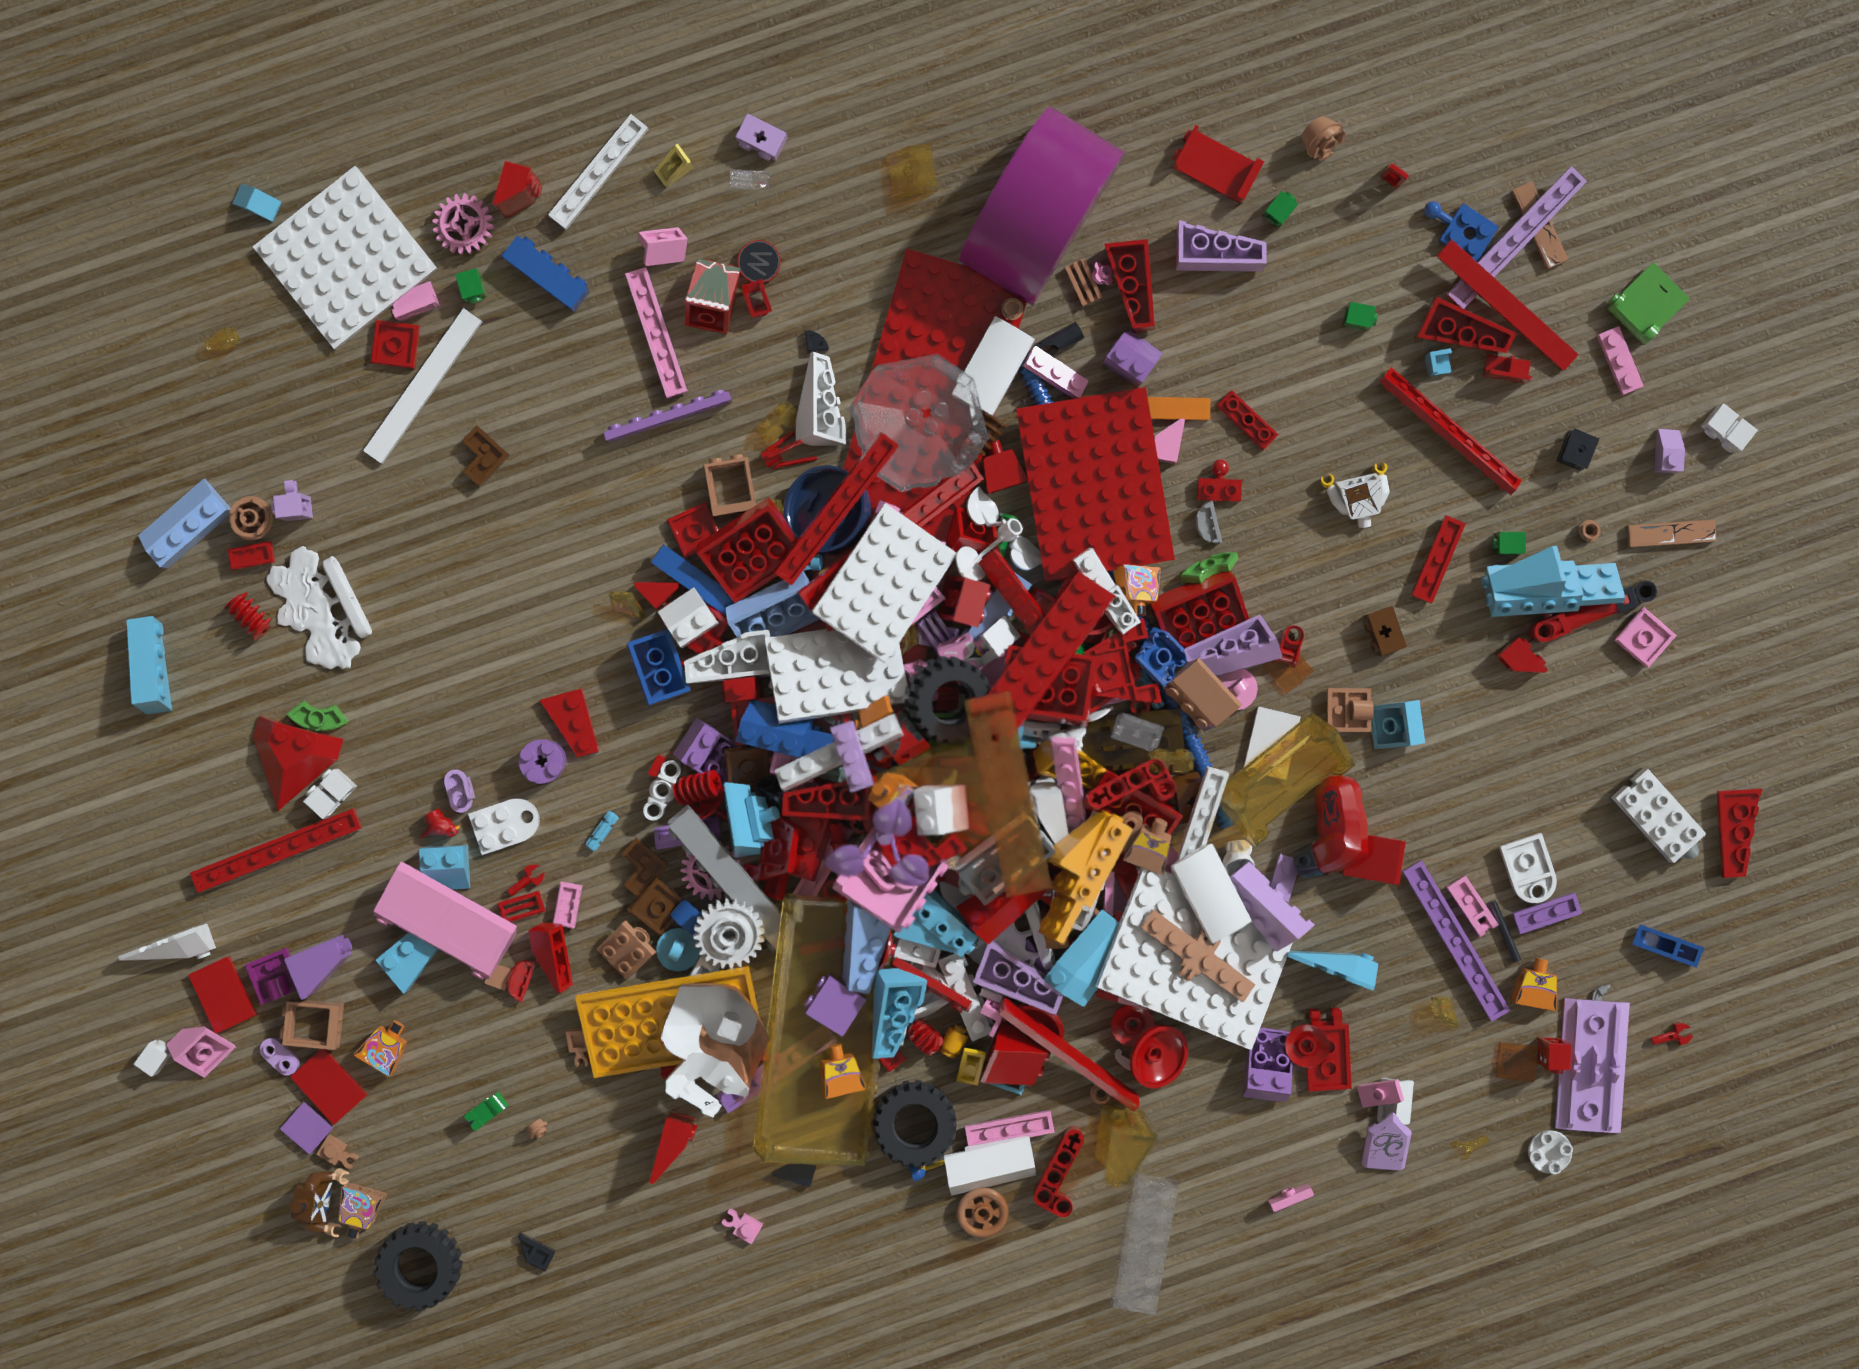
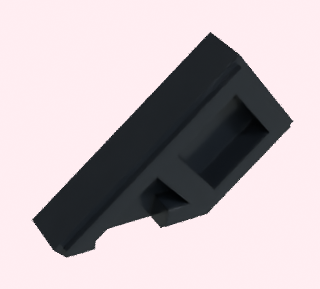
[772,1159,817,1187]
[518,1233,556,1272]

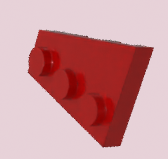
[540,688,599,757]

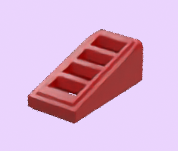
[1381,163,1409,188]

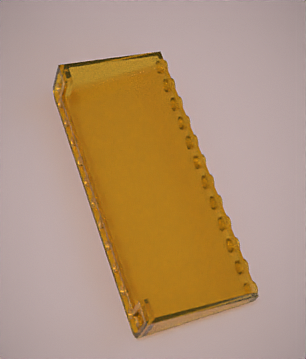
[754,894,896,1166]

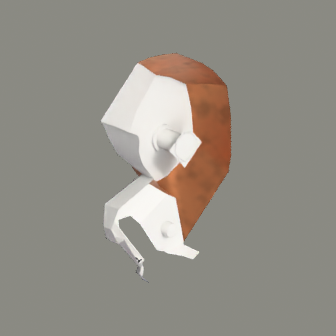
[661,983,769,1117]

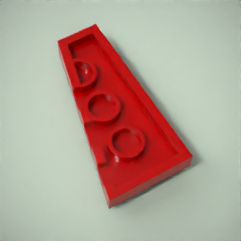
[1716,788,1762,878]

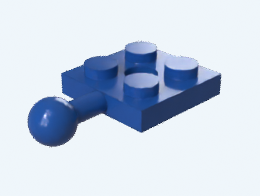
[1424,201,1499,262]

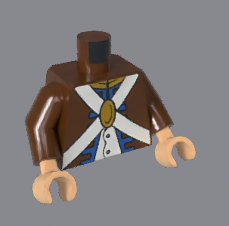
[290,1168,349,1237]

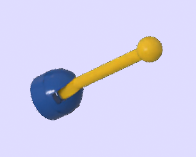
[908,1160,945,1182]

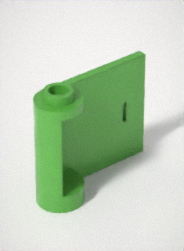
[1607,262,1690,345]

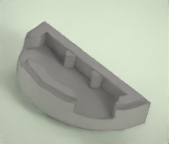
[1195,500,1222,543]

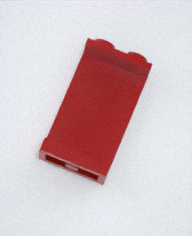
[1172,125,1265,204]

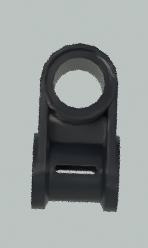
[757,776,795,812]

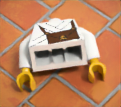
[1320,463,1390,528]

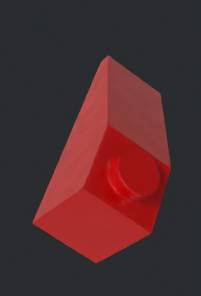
[528,922,573,993]

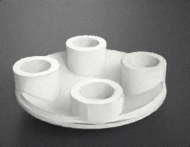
[1528,1130,1573,1175]

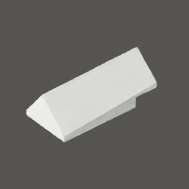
[944,1135,1036,1196]

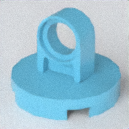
[656,927,700,972]

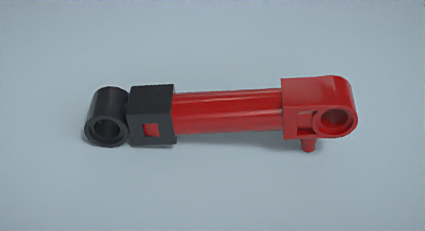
[1529,580,1657,643]

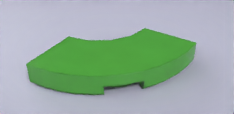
[1180,552,1239,584]
[286,701,349,731]

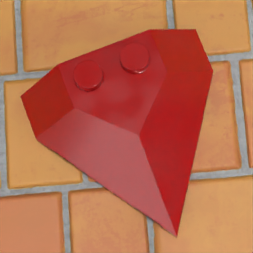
[253,716,344,811]

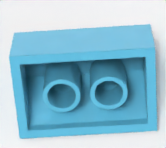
[724,782,764,858]

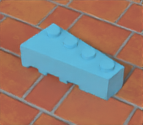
[127,616,172,714]
[376,933,439,994]

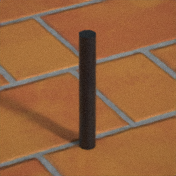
[1488,899,1522,963]

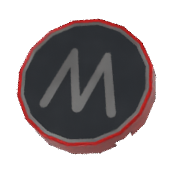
[737,240,781,284]

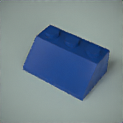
[626,629,691,706]
[736,700,814,758]

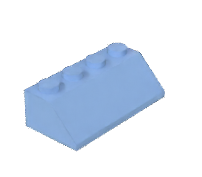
[138,479,231,569]
[725,571,820,637]

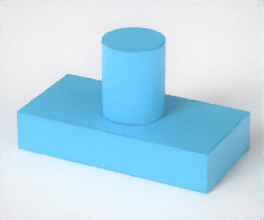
[745,796,780,842]

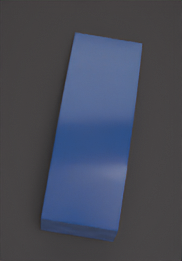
[1632,924,1704,968]

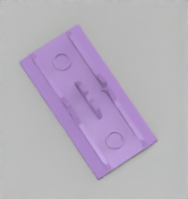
[1555,998,1630,1133]

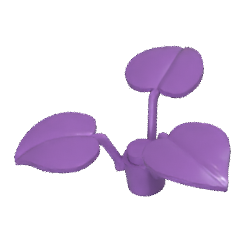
[824,797,929,886]

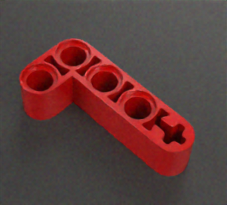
[1084,759,1176,811]
[1033,1126,1084,1217]

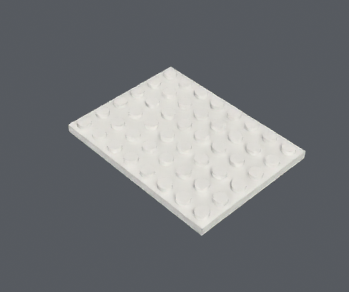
[1095,867,1292,1050]

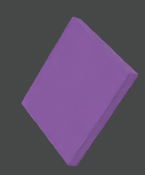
[280,1102,334,1155]

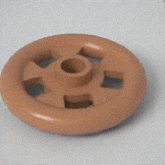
[956,1188,1009,1238]

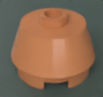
[1302,116,1346,161]
[229,496,273,540]

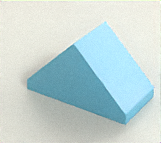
[232,184,282,222]

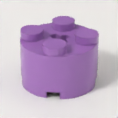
[519,739,567,783]

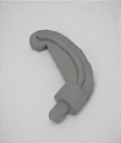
[1592,984,1611,1001]

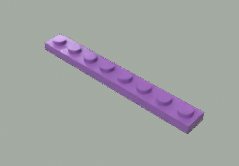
[1402,860,1511,1021]

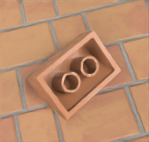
[1163,658,1242,731]

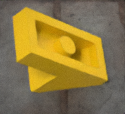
[956,1047,986,1085]

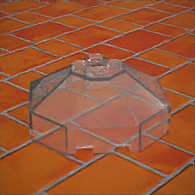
[849,354,989,492]

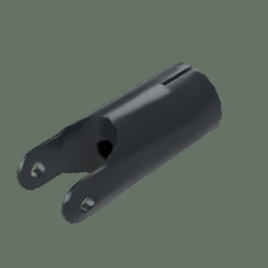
[1034,321,1084,356]

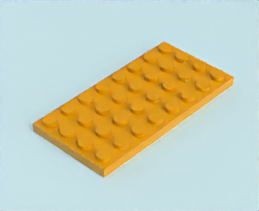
[575,966,766,1078]

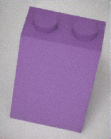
[1103,328,1163,388]
[284,934,352,1000]

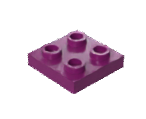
[245,947,297,1005]

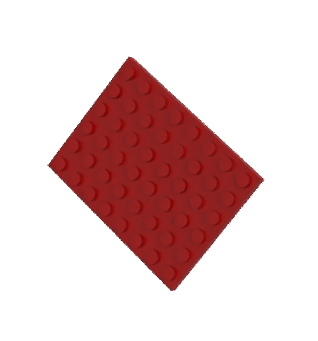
[1016,387,1175,582]

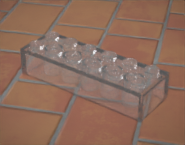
[1110,1173,1178,1315]

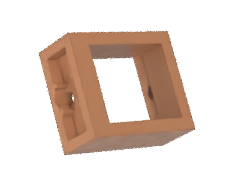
[704,454,756,518]
[280,999,344,1050]

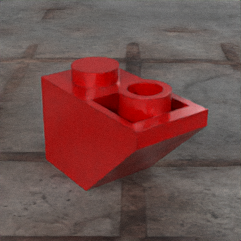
[1495,637,1548,673]

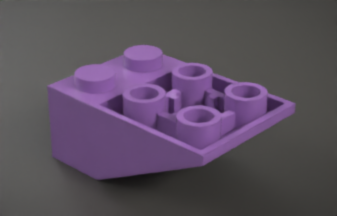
[673,717,741,787]
[1243,1028,1293,1103]

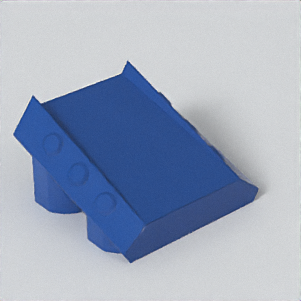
[1135,627,1187,688]

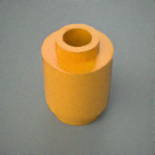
[940,1024,969,1059]

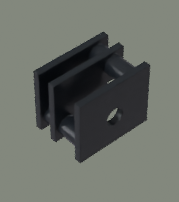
[1556,428,1600,471]

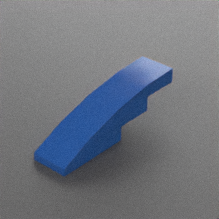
[650,544,734,615]

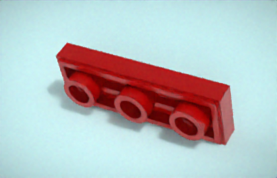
[1216,390,1279,451]

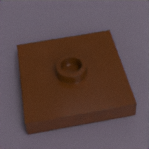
[724,745,770,787]
[627,876,683,936]

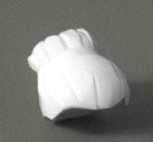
[1222,840,1255,876]

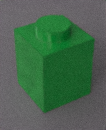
[1263,191,1298,228]
[455,268,487,304]
[1342,301,1378,331]
[1491,532,1526,555]

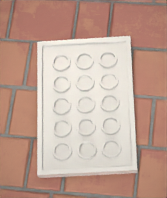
[811,503,957,663]
[765,629,908,723]

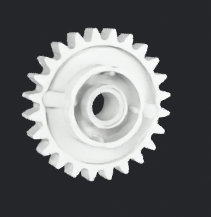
[694,898,764,969]

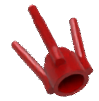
[761,431,818,470]

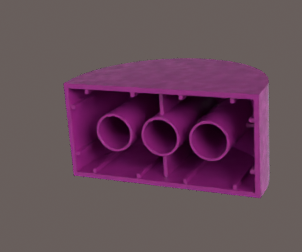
[959,106,1126,306]

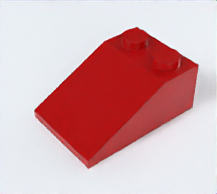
[649,1111,698,1184]

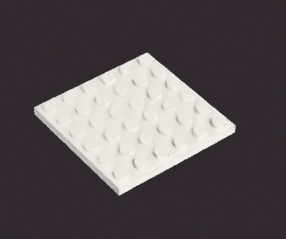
[253,166,438,350]

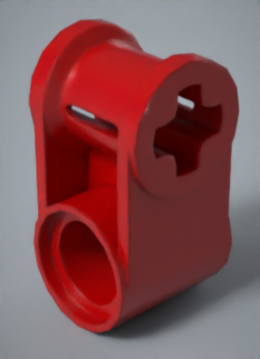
[1273,625,1304,668]

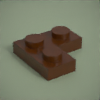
[462,425,510,487]
[622,837,669,897]

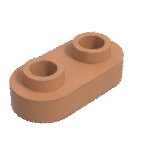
[1113,810,1143,852]

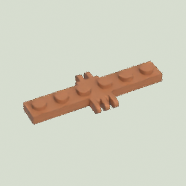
[1139,909,1256,1003]

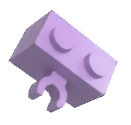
[271,480,313,521]

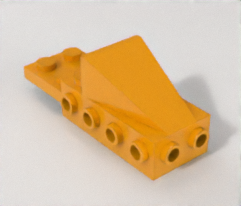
[1038,810,1133,944]

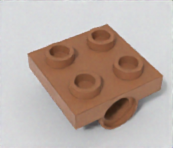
[1326,688,1374,732]
[596,920,656,980]

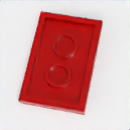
[188,955,257,1034]
[290,1049,368,1125]

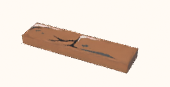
[1511,181,1569,270]
[1627,520,1717,547]

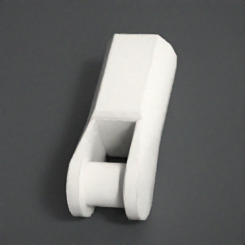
[1022,720,1061,741]

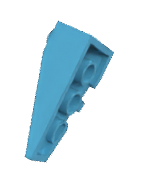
[1044,910,1119,1007]
[872,968,927,1059]

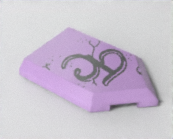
[1361,1112,1412,1170]

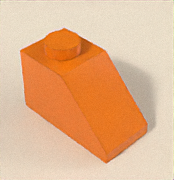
[854,696,893,731]

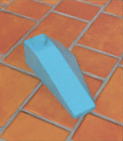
[1286,951,1378,990]

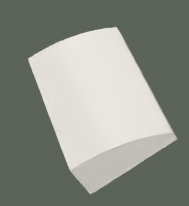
[953,316,1035,415]
[1171,844,1252,944]

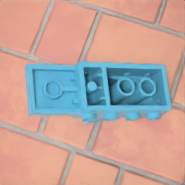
[1481,546,1625,617]
[893,889,978,957]

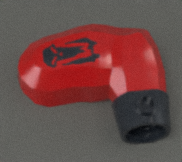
[1293,775,1369,881]

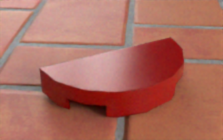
[506,960,537,1003]

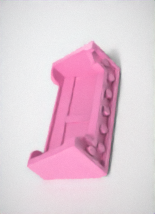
[373,862,517,980]

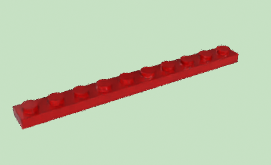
[797,461,983,611]

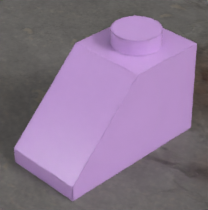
[1654,429,1685,474]

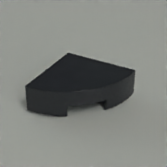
[805,330,829,353]

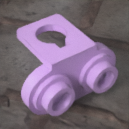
[444,770,475,813]

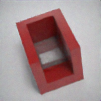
[742,279,772,318]

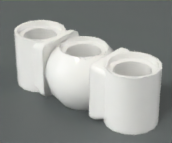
[643,760,682,820]

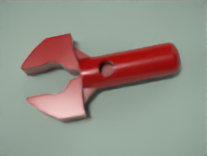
[507,864,545,896]
[1650,1022,1693,1046]

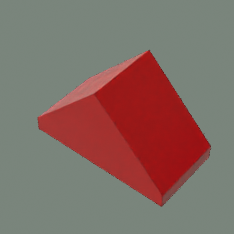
[634,582,680,609]

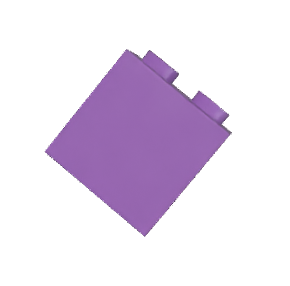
[804,972,867,1037]

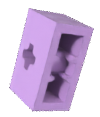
[736,113,788,161]

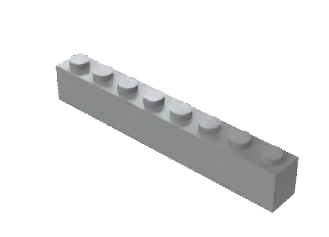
[667,805,801,956]

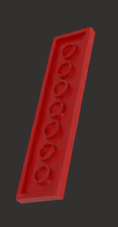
[975,572,1115,740]

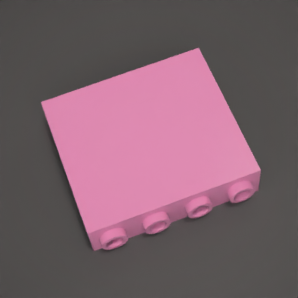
[832,826,949,933]

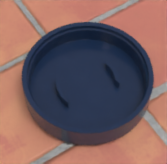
[783,465,871,555]

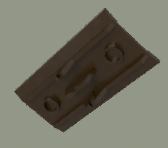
[1060,708,1187,779]

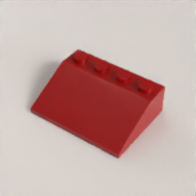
[696,497,797,603]
[1149,570,1250,649]
[1004,645,1096,727]
[1085,769,1183,854]

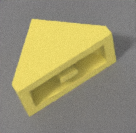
[653,144,694,188]

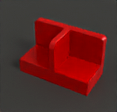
[1483,354,1532,384]

